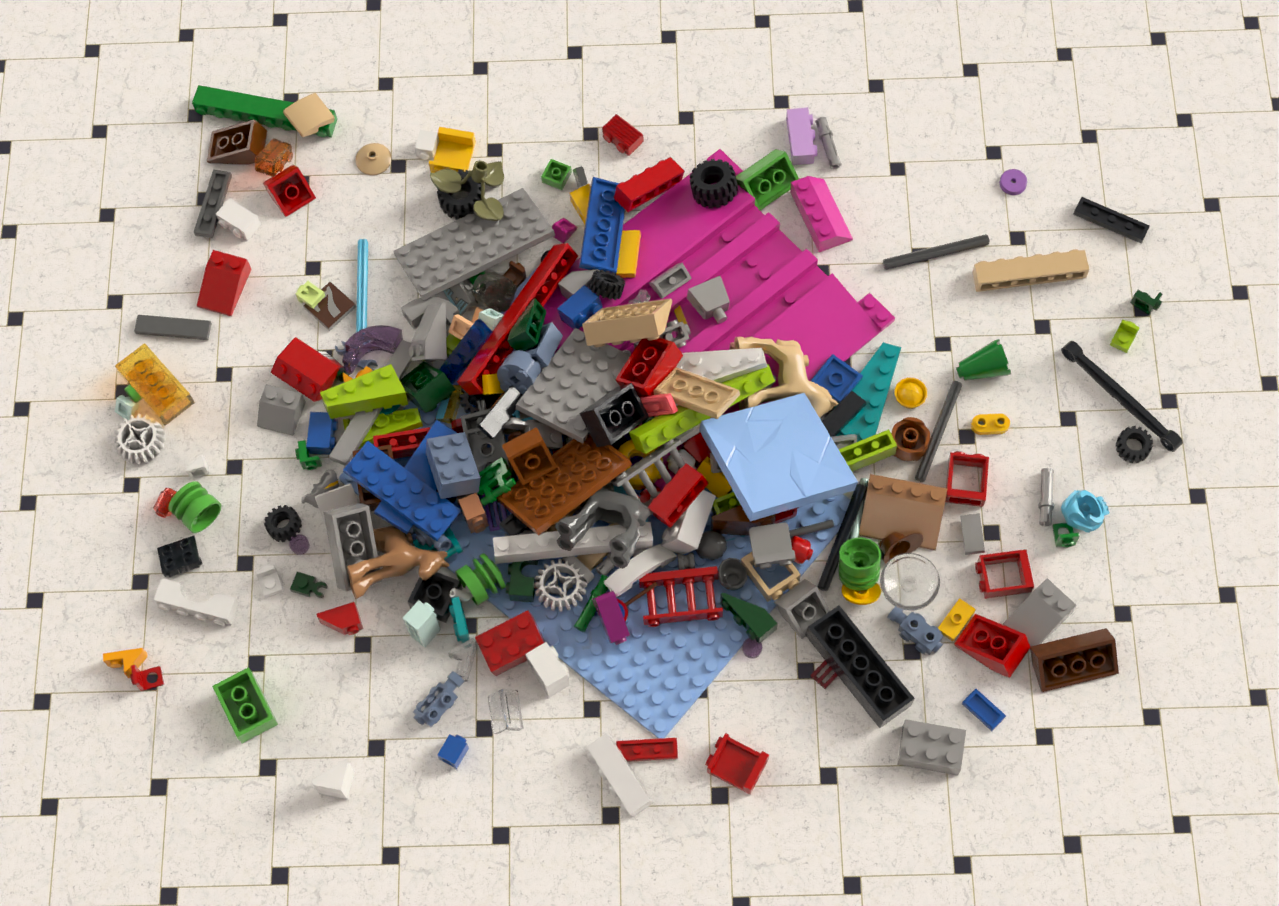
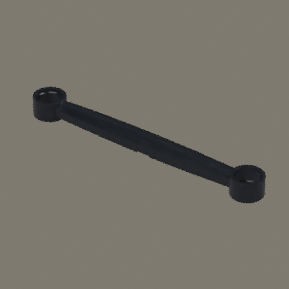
[1061,341,1183,452]

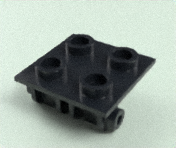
[157,535,203,578]

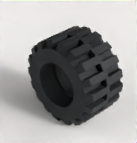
[690,159,738,208]
[437,169,482,220]

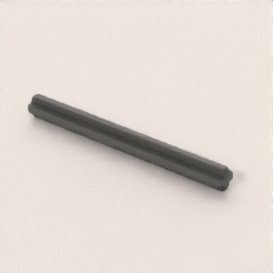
[883,234,990,270]
[915,381,962,482]

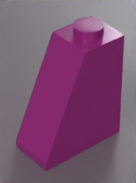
[592,591,630,645]

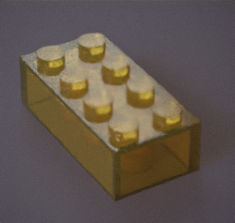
[115,343,195,426]

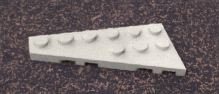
[676,348,767,383]

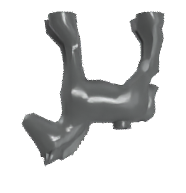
[555,481,650,569]

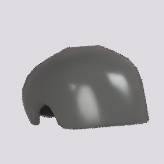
[695,531,726,561]
[718,558,747,590]

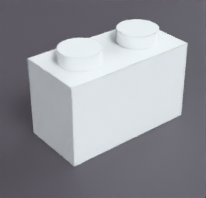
[216,198,261,241]

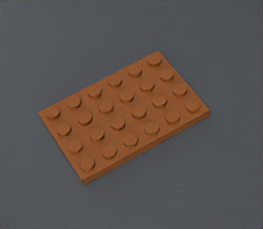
[497,434,632,536]

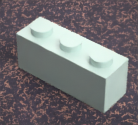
[403,600,440,647]

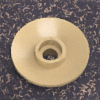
[356,143,392,175]

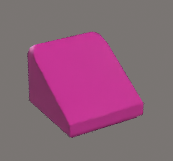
[552,218,578,243]

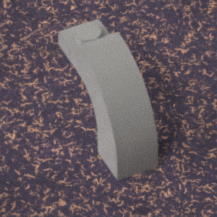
[401,297,460,329]

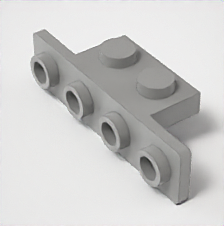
[503,418,565,450]

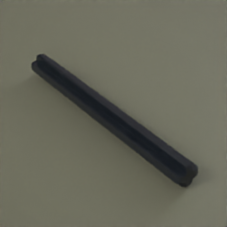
[817,484,867,591]

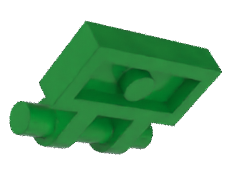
[477,457,516,506]

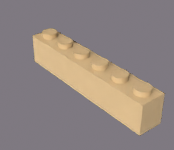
[972,249,1089,292]

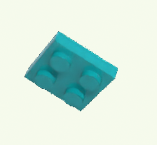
[449,597,471,647]

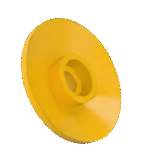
[841,583,881,605]

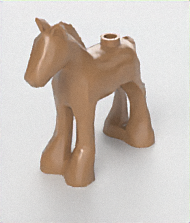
[347,526,450,599]

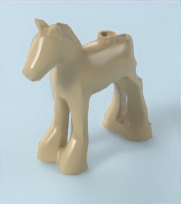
[730,337,838,418]

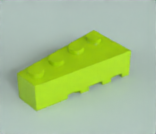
[320,364,408,419]

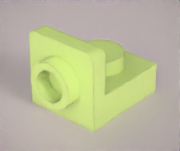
[295,281,325,309]

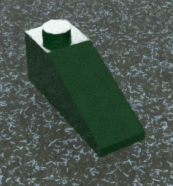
[507,298,547,351]

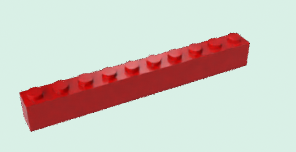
[457,243,578,395]

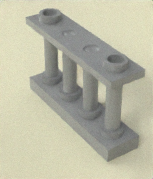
[611,438,685,516]

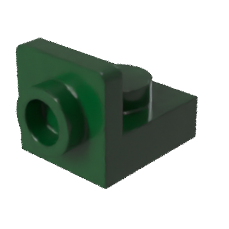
[1130,289,1163,315]

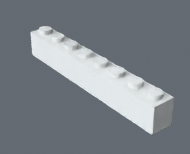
[493,522,653,564]

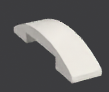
[604,544,677,597]

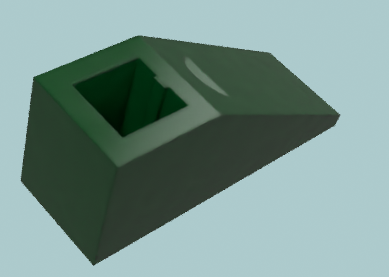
[720,592,778,643]

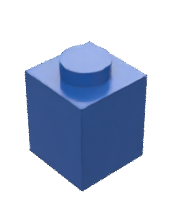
[437,734,469,769]

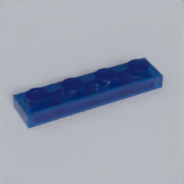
[439,319,493,384]

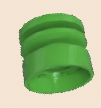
[168,481,222,533]
[838,537,881,591]
[455,553,506,606]

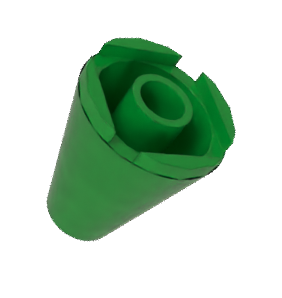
[956,339,1011,381]

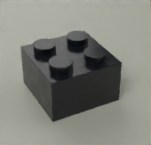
[408,572,463,623]

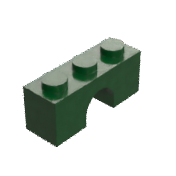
[506,560,538,602]

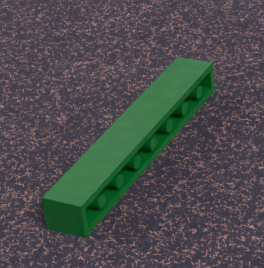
[192,85,337,138]

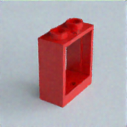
[945,451,989,507]
[975,549,1034,599]

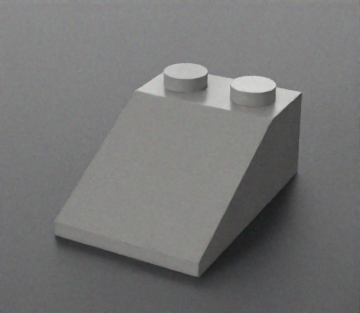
[409,302,447,362]
[1003,578,1077,646]

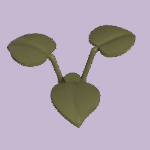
[430,160,504,221]

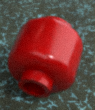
[790,536,813,564]

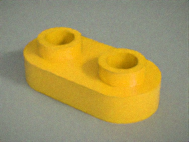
[971,414,1010,435]

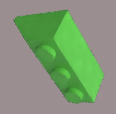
[736,149,799,210]

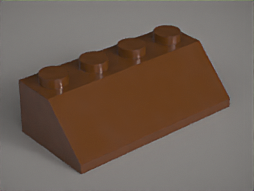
[1030,628,1119,692]

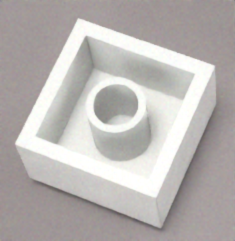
[526,642,570,698]

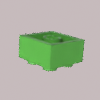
[541,159,572,190]

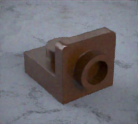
[498,260,527,293]

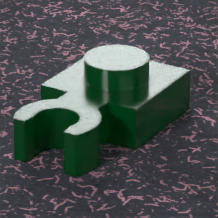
[290,571,328,598]

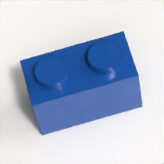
[557,285,603,329]
[306,412,338,455]

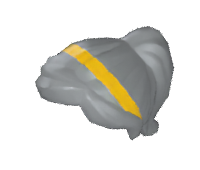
[301,470,339,508]

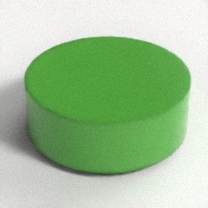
[124,384,142,403]

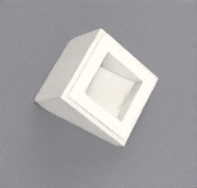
[186,455,209,478]

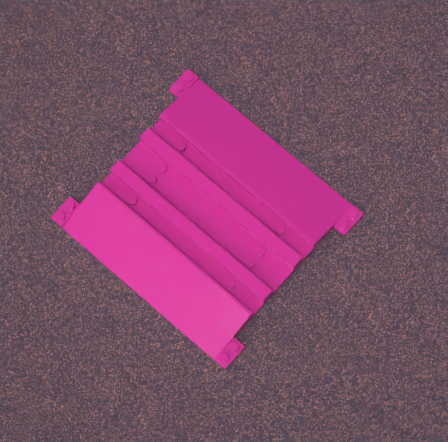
[503,149,895,491]

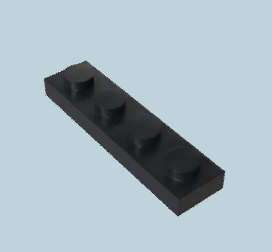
[1073,197,1150,244]

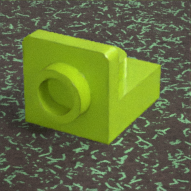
[1110,320,1139,353]

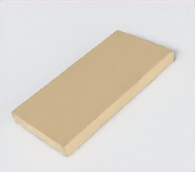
[653,367,740,419]

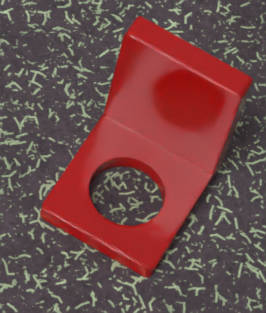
[130,665,164,691]

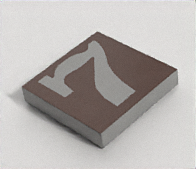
[303,282,356,331]

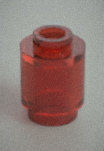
[153,488,177,518]

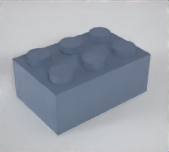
[426,432,480,499]

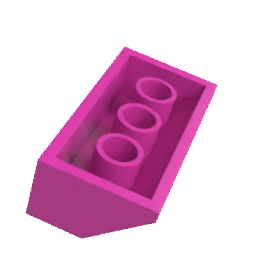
[790,176,853,252]

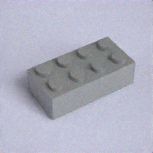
[323,503,382,592]

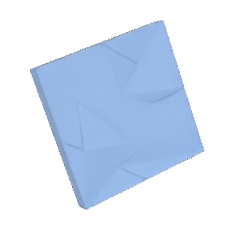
[699,393,858,521]

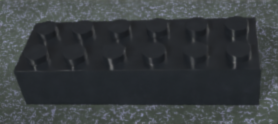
[805,605,915,728]

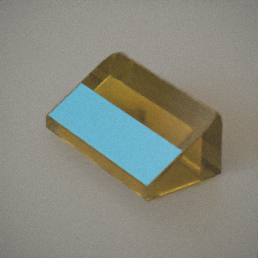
[435,385,463,424]

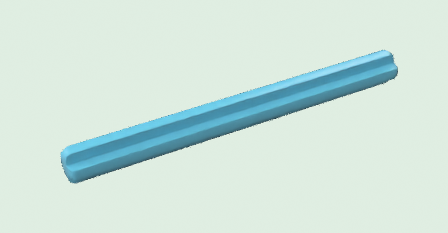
[356,239,368,340]

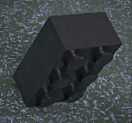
[579,383,649,448]

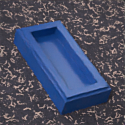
[962,689,1006,731]

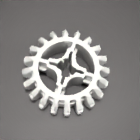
[113,414,165,465]
[534,559,587,612]

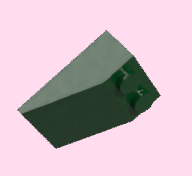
[400,361,456,413]

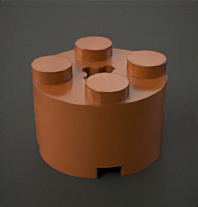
[891,417,930,462]

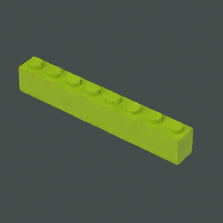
[629,364,775,454]

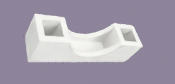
[154,578,239,626]

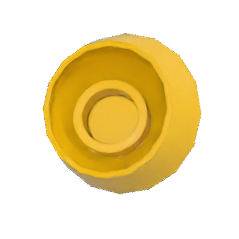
[894,377,927,409]

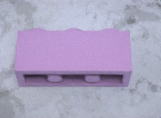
[786,107,817,165]

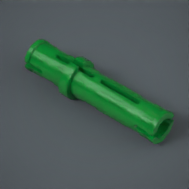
[574,575,608,632]

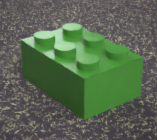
[212,667,278,743]

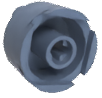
[497,350,542,395]

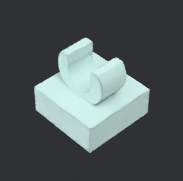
[115,395,139,420]

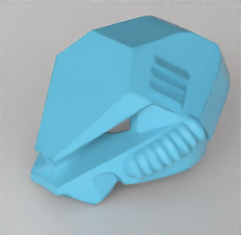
[1061,490,1110,533]

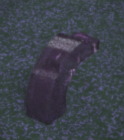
[342,325,403,374]

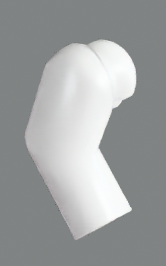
[450,586,473,602]

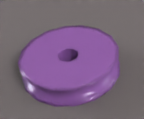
[999,169,1027,195]

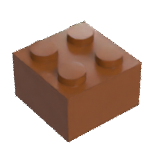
[502,427,557,485]

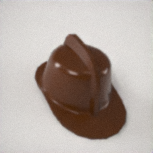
[878,532,923,564]

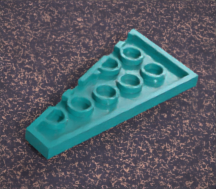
[834,342,901,442]

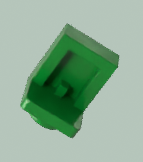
[295,440,322,470]

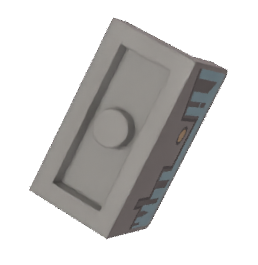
[443,278,484,316]

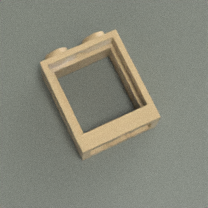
[741,552,801,602]

